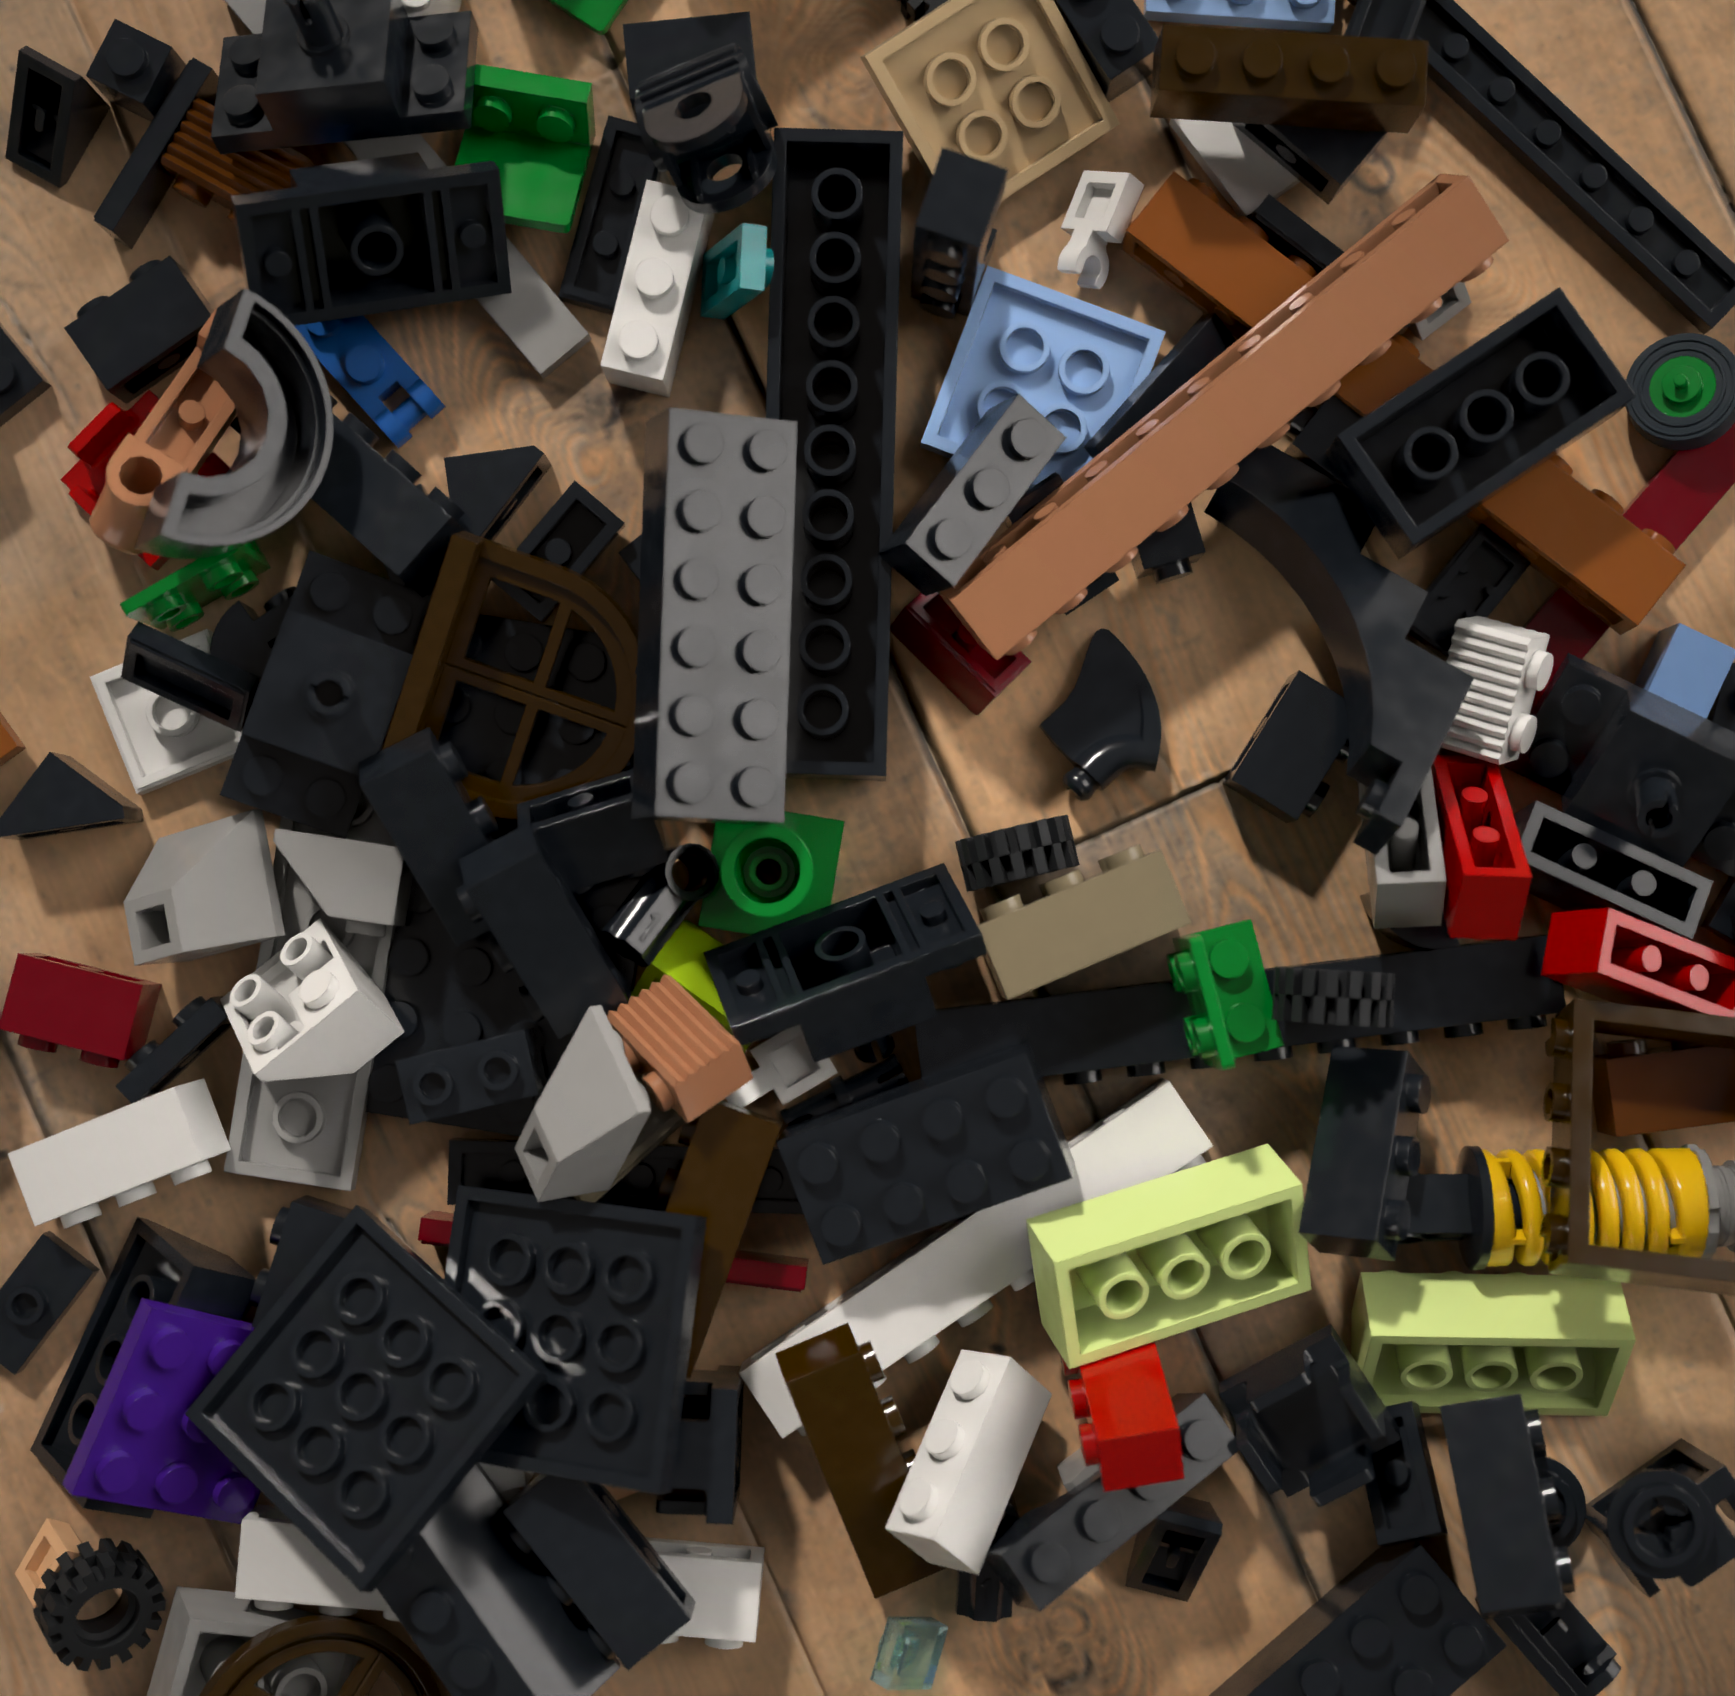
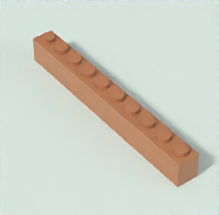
[938,174,1510,660]

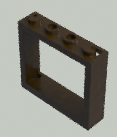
[1540,999,1735,1296]

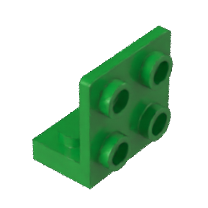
[454,64,596,233]
[120,540,271,632]
[1166,919,1284,1071]

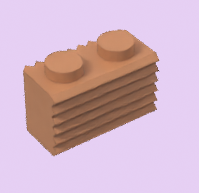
[607,975,753,1124]

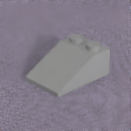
[147,1586,360,1696]

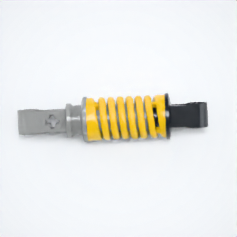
[1398,1144,1735,1270]

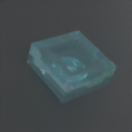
[870,1617,949,1690]

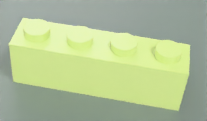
[1351,1270,1636,1416]

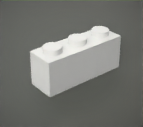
[600,179,714,397]
[8,1078,231,1229]
[885,1349,1052,1575]

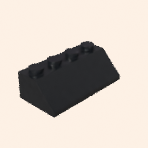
[30,1217,256,1518]
[377,1463,621,1696]

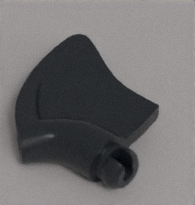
[1039,629,1161,801]

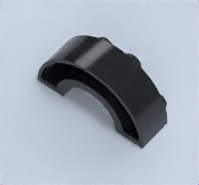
[135,288,333,559]

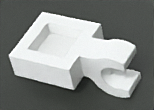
[1057,170,1144,289]
[726,1025,838,1108]

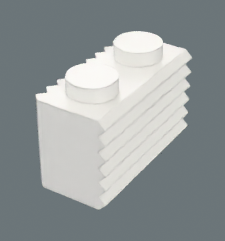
[1441,616,1553,765]

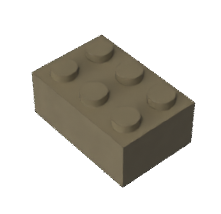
[977,844,1192,1000]

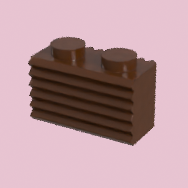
[161,97,315,224]

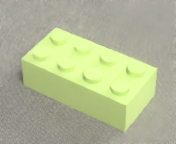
[1026,1143,1311,1369]

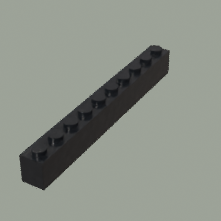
[915,935,1566,1085]

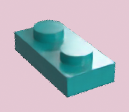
[700,222,774,320]

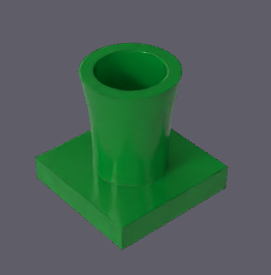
[698,811,845,935]

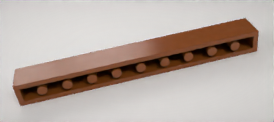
[1122,171,1686,635]

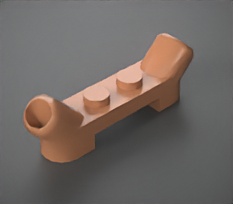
[89,301,237,555]

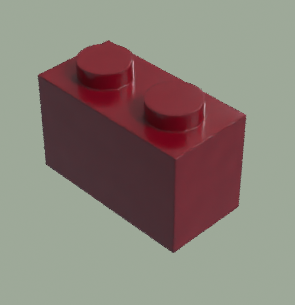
[0,953,161,1068]

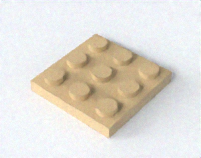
[860,0,1120,201]

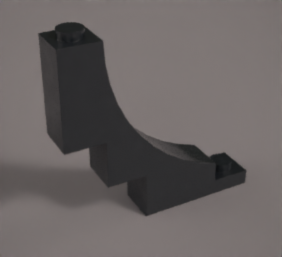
[1204,445,1474,855]

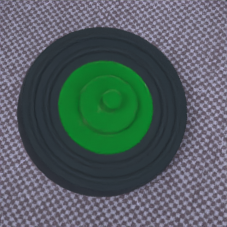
[1625,333,1735,450]

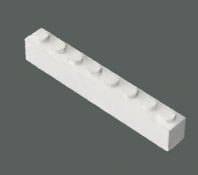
[739,1078,1213,1439]
[235,1504,765,1649]

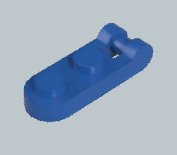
[295,316,446,448]

